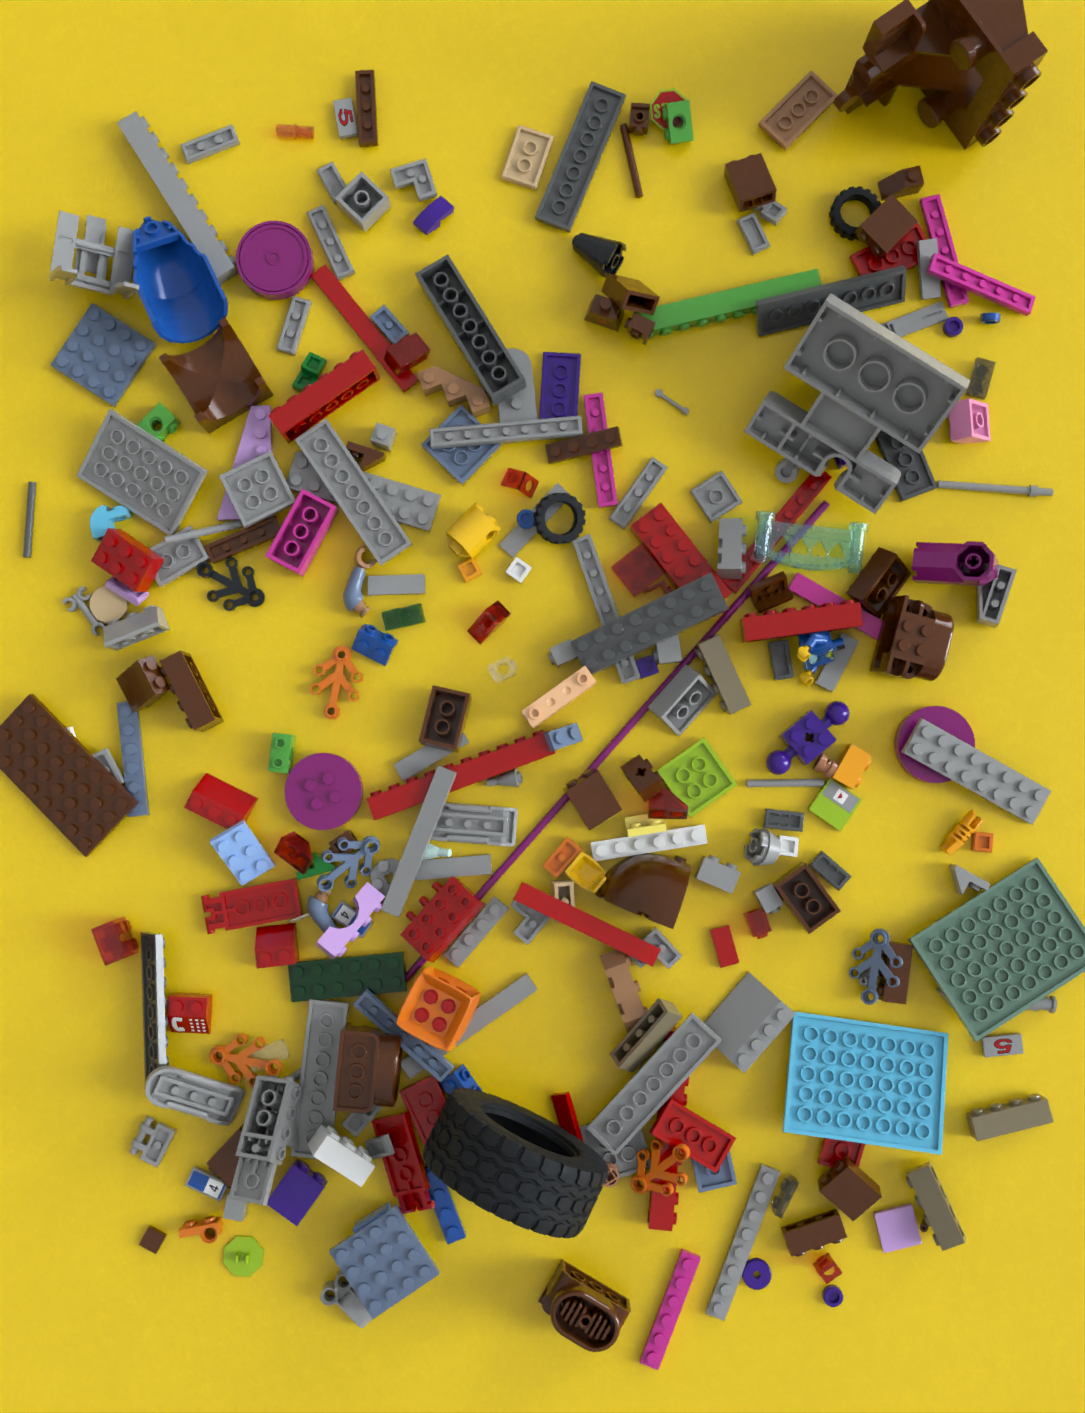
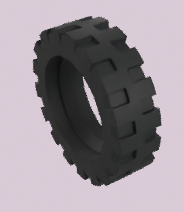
[829,186,881,241]
[533,493,586,544]

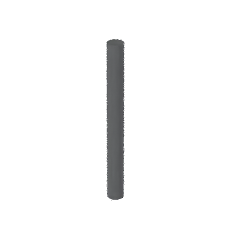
[23,482,36,558]

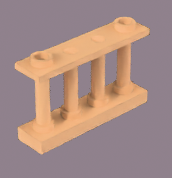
[521,666,596,729]

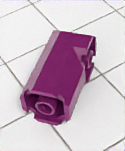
[912,541,998,586]

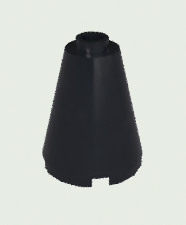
[572,233,626,278]

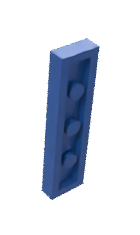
[425,1166,466,1244]

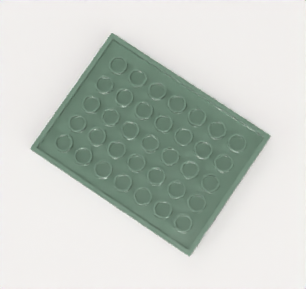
[908,858,1085,1042]

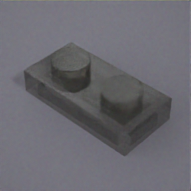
[965,357,996,400]
[771,1174,799,1219]

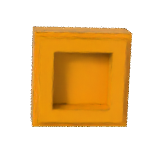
[457,558,482,583]

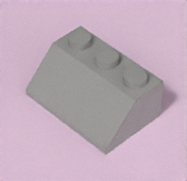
[103,605,170,651]
[647,664,715,736]

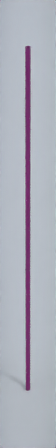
[406,500,830,983]

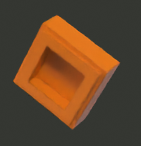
[971,832,994,853]

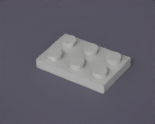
[150,525,210,588]

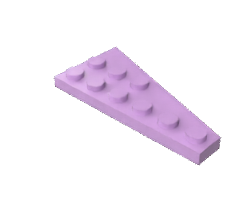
[217,405,275,521]

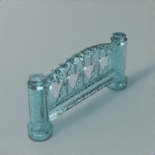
[754,511,869,574]

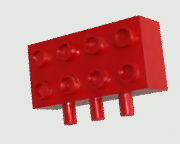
[400,876,485,963]

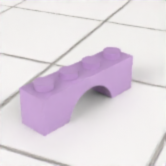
[315,882,385,959]

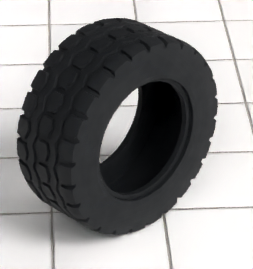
[423,1088,608,1238]

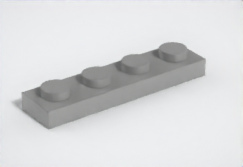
[444,896,509,968]

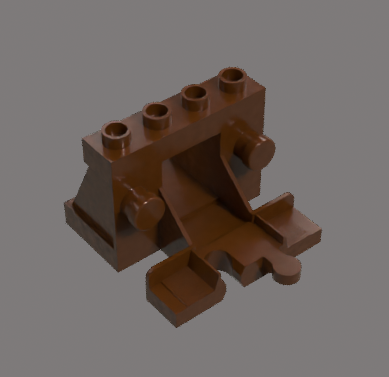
[833,0,1048,150]

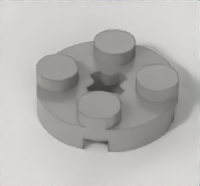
[371,858,400,897]

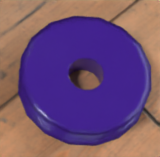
[742,1258,771,1290]

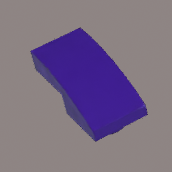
[413,196,454,235]

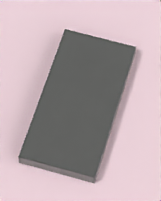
[875,430,938,502]

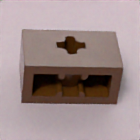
[620,754,664,802]

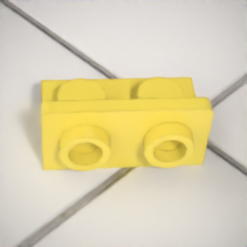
[624,812,667,837]

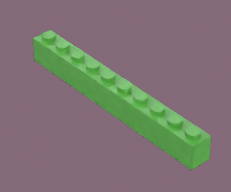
[632,269,822,339]

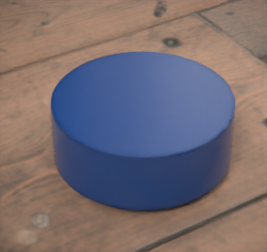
[980,313,1001,324]
[517,509,535,529]

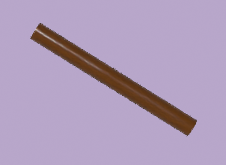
[620,123,643,198]

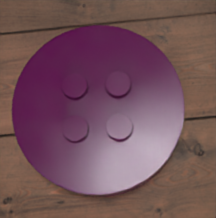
[236,221,314,300]
[894,706,975,783]
[284,753,364,830]

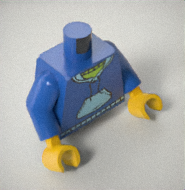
[797,631,845,687]

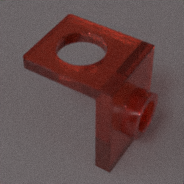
[501,468,539,498]
[642,580,673,595]
[813,1253,842,1284]

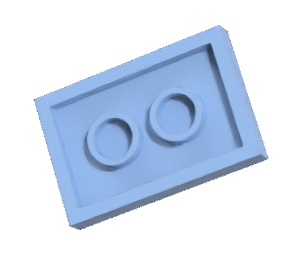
[210,820,275,886]

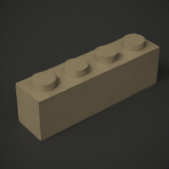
[695,635,751,715]
[610,998,683,1072]
[966,1094,1053,1141]
[906,1162,966,1251]

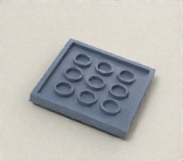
[51,303,157,407]
[329,1205,440,1319]

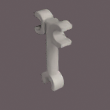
[62,586,106,636]

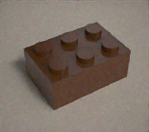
[419,685,472,753]
[772,862,841,934]

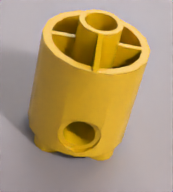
[445,502,501,559]

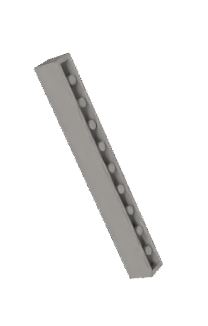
[117,111,239,285]

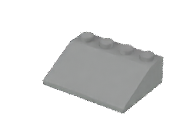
[704,972,796,1073]

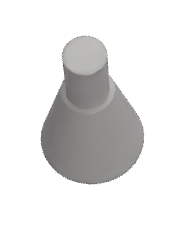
[486,769,523,787]

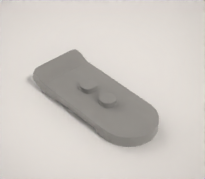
[498,348,538,443]
[431,803,518,847]
[145,1066,245,1126]

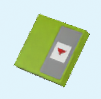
[808,778,862,831]

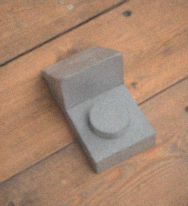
[949,864,990,895]

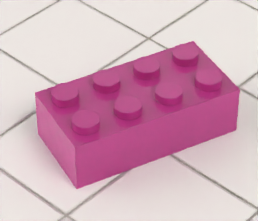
[266,489,339,577]

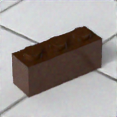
[876,941,913,1004]
[780,1209,847,1257]

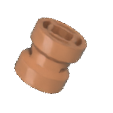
[812,753,839,779]
[604,1162,619,1187]

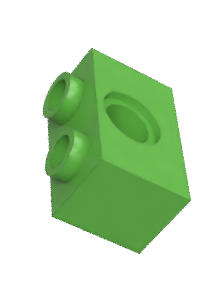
[662,100,693,145]
[137,402,180,442]
[268,733,296,773]

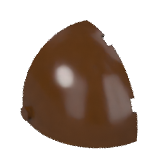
[594,853,691,929]

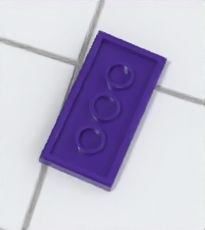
[539,352,581,419]

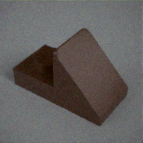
[346,441,386,472]

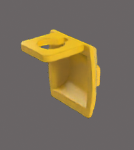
[564,851,607,893]

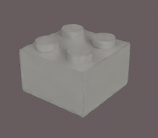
[335,171,391,232]

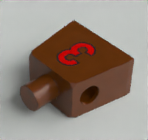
[584,294,624,332]

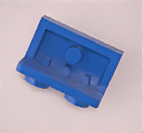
[351,624,398,666]
[439,1064,483,1095]

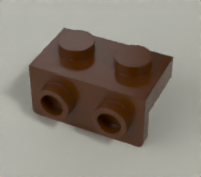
[748,571,793,613]

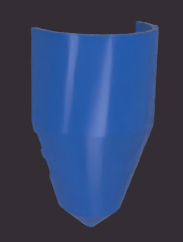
[133,216,228,344]

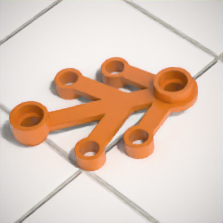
[310,646,363,719]
[210,1033,283,1088]
[631,1138,690,1197]

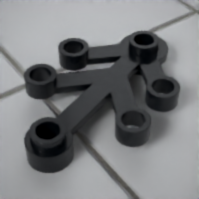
[197,557,265,611]

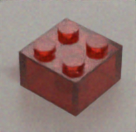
[91,917,139,966]

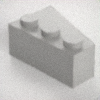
[717,518,747,579]
[976,564,1017,628]

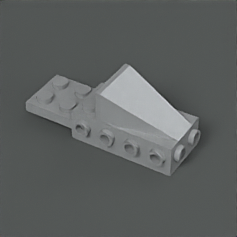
[228,1074,302,1206]

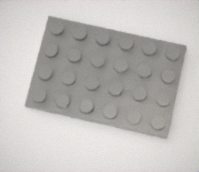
[77,410,208,535]

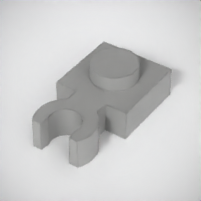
[753,201,787,226]

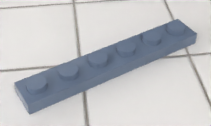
[117,702,150,817]
[353,989,454,1082]

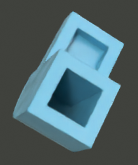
[90,504,132,542]

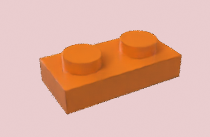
[542,836,582,878]

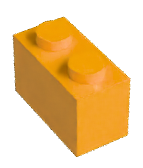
[831,744,872,789]

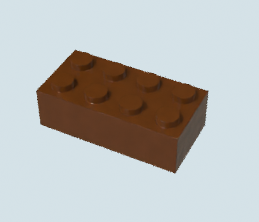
[160,650,224,732]

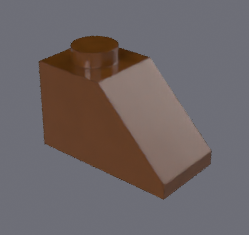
[878,166,924,201]

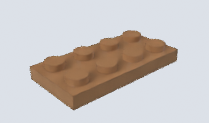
[758,70,838,151]

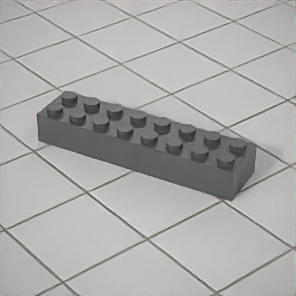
[415,254,526,406]
[571,573,729,676]

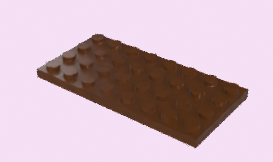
[0,694,139,857]

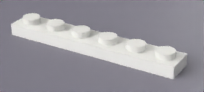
[590,824,708,861]

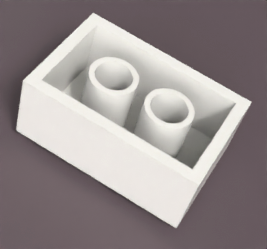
[308,1124,375,1187]

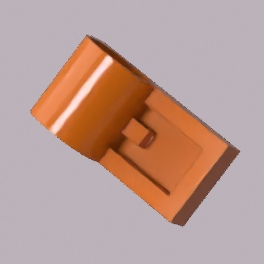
[178,1216,223,1244]

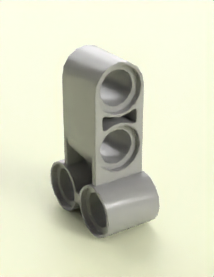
[320,1269,372,1328]

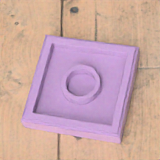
[873,1203,922,1253]

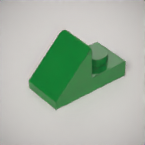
[296,852,338,880]

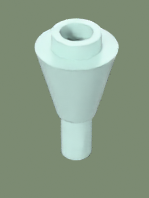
[422,843,452,861]

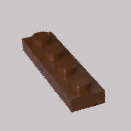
[355,70,378,147]
[545,426,623,464]
[205,516,280,564]

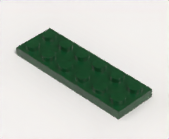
[288,951,407,1002]

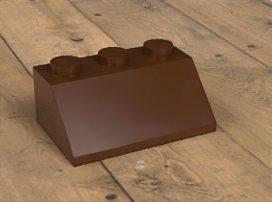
[846,547,911,619]

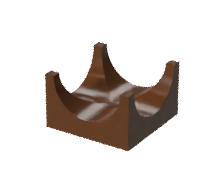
[159,318,273,434]

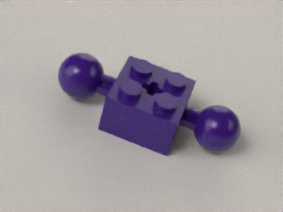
[766,701,850,775]

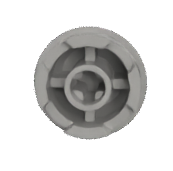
[744,828,781,866]

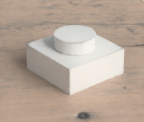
[505,557,532,584]
[778,835,799,857]

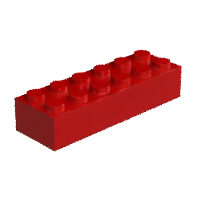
[268,349,380,444]
[629,503,732,599]
[739,599,863,643]

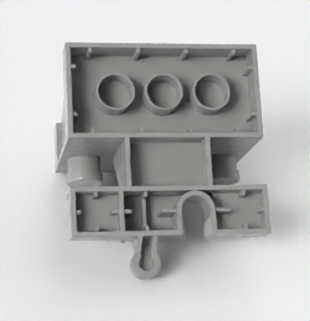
[744,293,970,514]

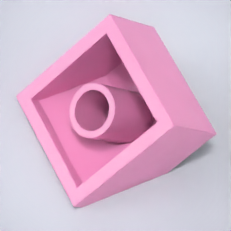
[948,398,991,444]

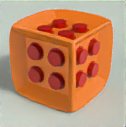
[396,967,482,1052]

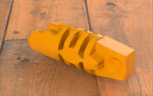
[941,809,984,855]

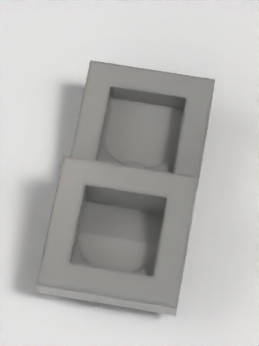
[341,1106,382,1137]

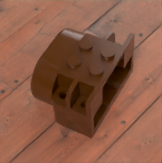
[870,595,954,681]
[333,1022,403,1114]
[538,1259,631,1352]

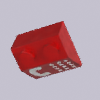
[167,993,213,1034]

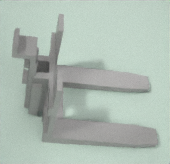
[49,211,139,299]

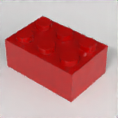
[91,528,165,592]

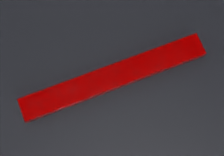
[311,264,419,393]
[722,471,832,594]
[513,881,661,967]

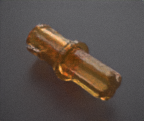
[276,123,314,139]

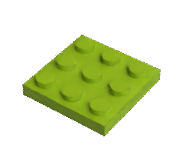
[656,738,737,818]

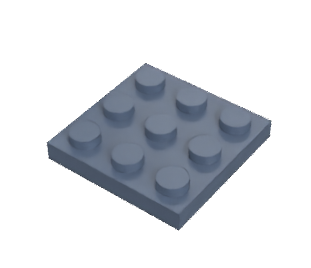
[421,405,502,485]

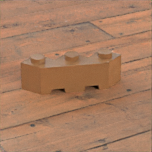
[417,366,491,418]
[600,949,648,1033]

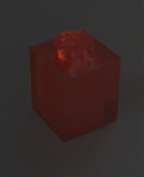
[743,907,772,939]

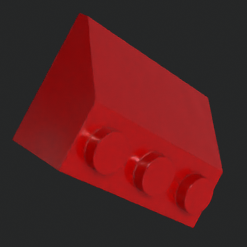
[184,773,258,829]

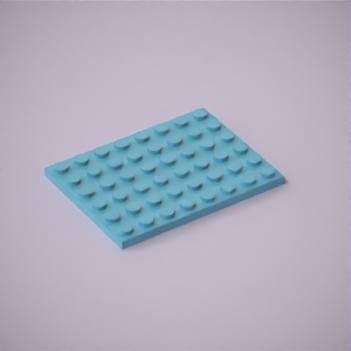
[782,1011,948,1155]

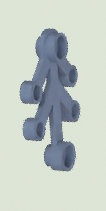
[316,836,380,892]
[849,929,903,1005]

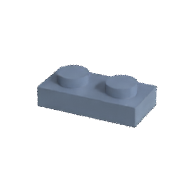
[370,305,409,347]
[544,722,583,752]

